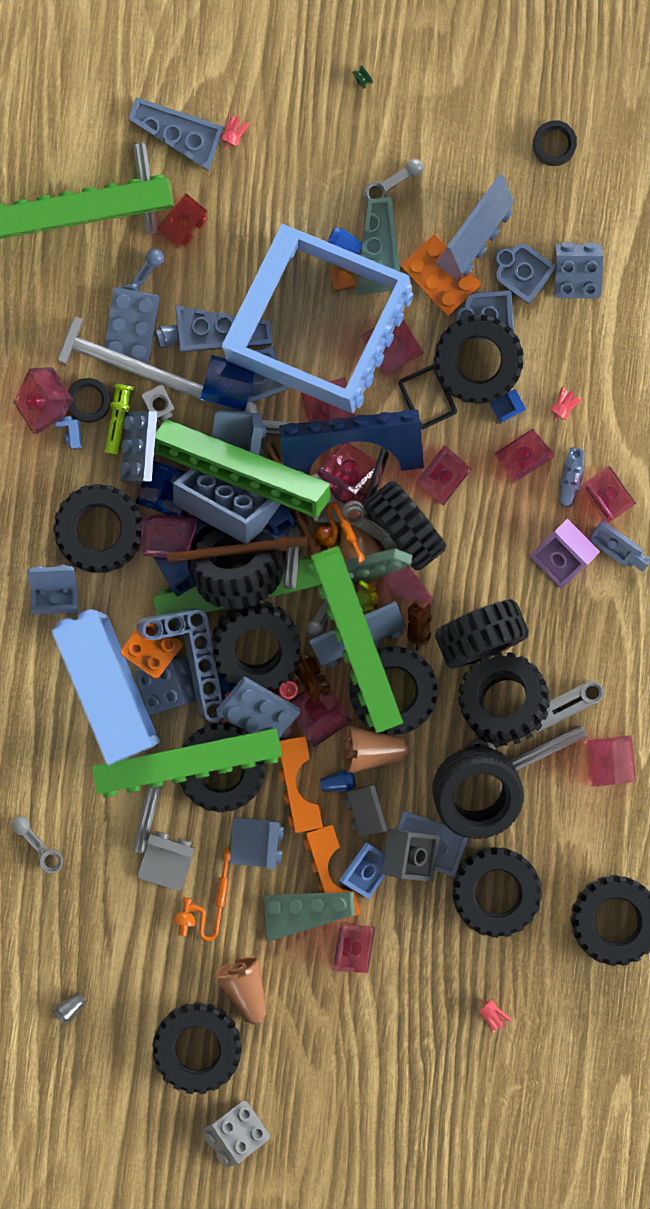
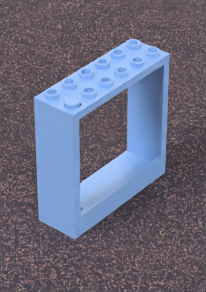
[222,224,414,414]
[52,610,160,765]

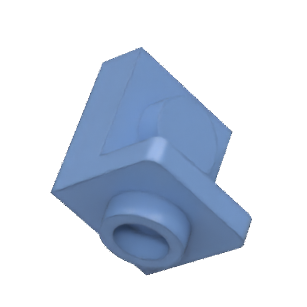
[54,416,83,450]

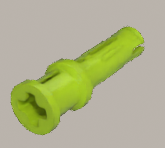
[104,383,134,455]

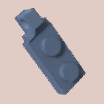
[588,519,650,572]

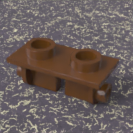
[407,603,432,651]
[295,653,331,703]

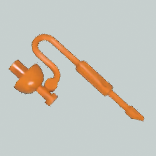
[314,502,365,564]
[173,847,231,941]

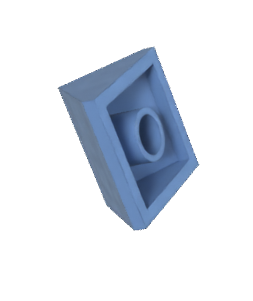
[339,841,385,899]

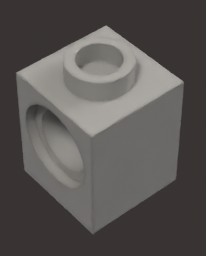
[142,384,176,422]

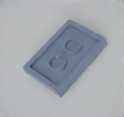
[104,287,160,364]
[120,411,157,482]
[216,677,301,738]
[397,810,468,877]

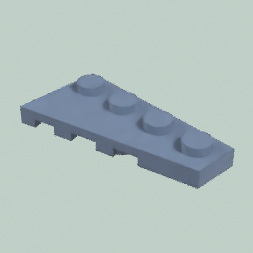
[129,97,224,171]
[175,305,272,352]

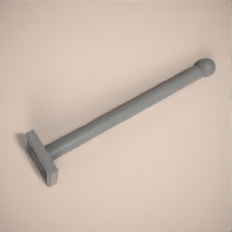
[58,317,257,413]

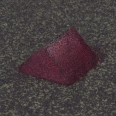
[494,429,555,483]
[415,445,472,505]
[581,466,636,523]
[141,514,198,558]
[333,921,375,973]

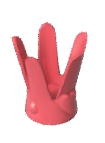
[220,113,250,149]
[550,386,582,421]
[277,679,299,700]
[478,999,511,1034]

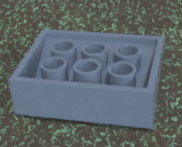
[436,173,514,280]
[173,469,280,544]
[309,601,406,668]

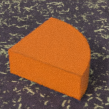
[329,268,357,292]

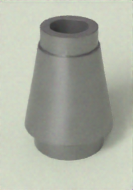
[52,992,87,1025]

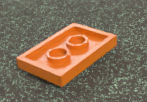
[400,234,482,317]

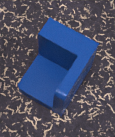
[490,389,526,424]

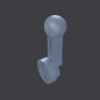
[119,248,164,291]

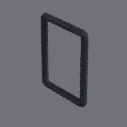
[398,364,457,429]
[365,447,389,500]

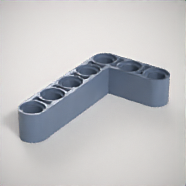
[137,608,223,722]

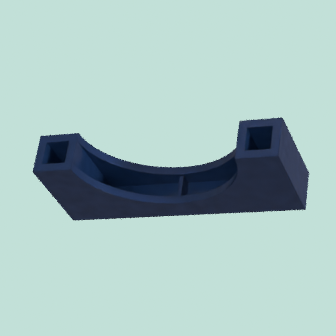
[279,409,424,475]
[147,504,297,597]

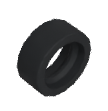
[533,120,577,166]
[66,378,111,423]

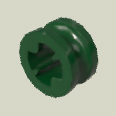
[352,65,373,89]

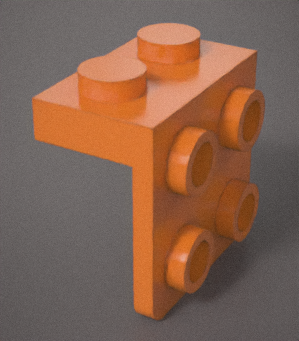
[120,617,183,679]

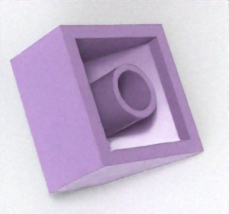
[529,519,600,589]

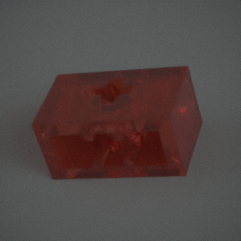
[157,193,208,249]

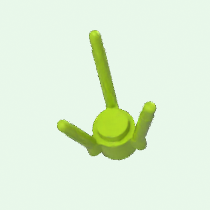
[356,580,378,614]

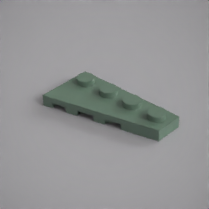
[356,197,400,295]
[344,549,412,584]
[264,892,355,942]

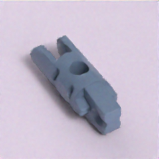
[560,448,585,508]

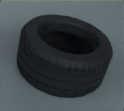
[432,746,524,839]

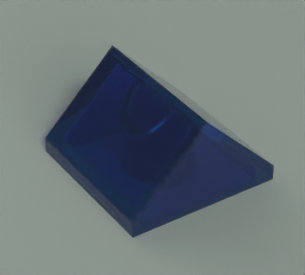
[200,355,255,412]

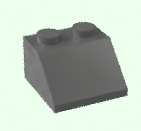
[344,784,388,837]
[381,828,440,881]

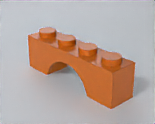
[278,736,323,833]
[303,824,361,922]

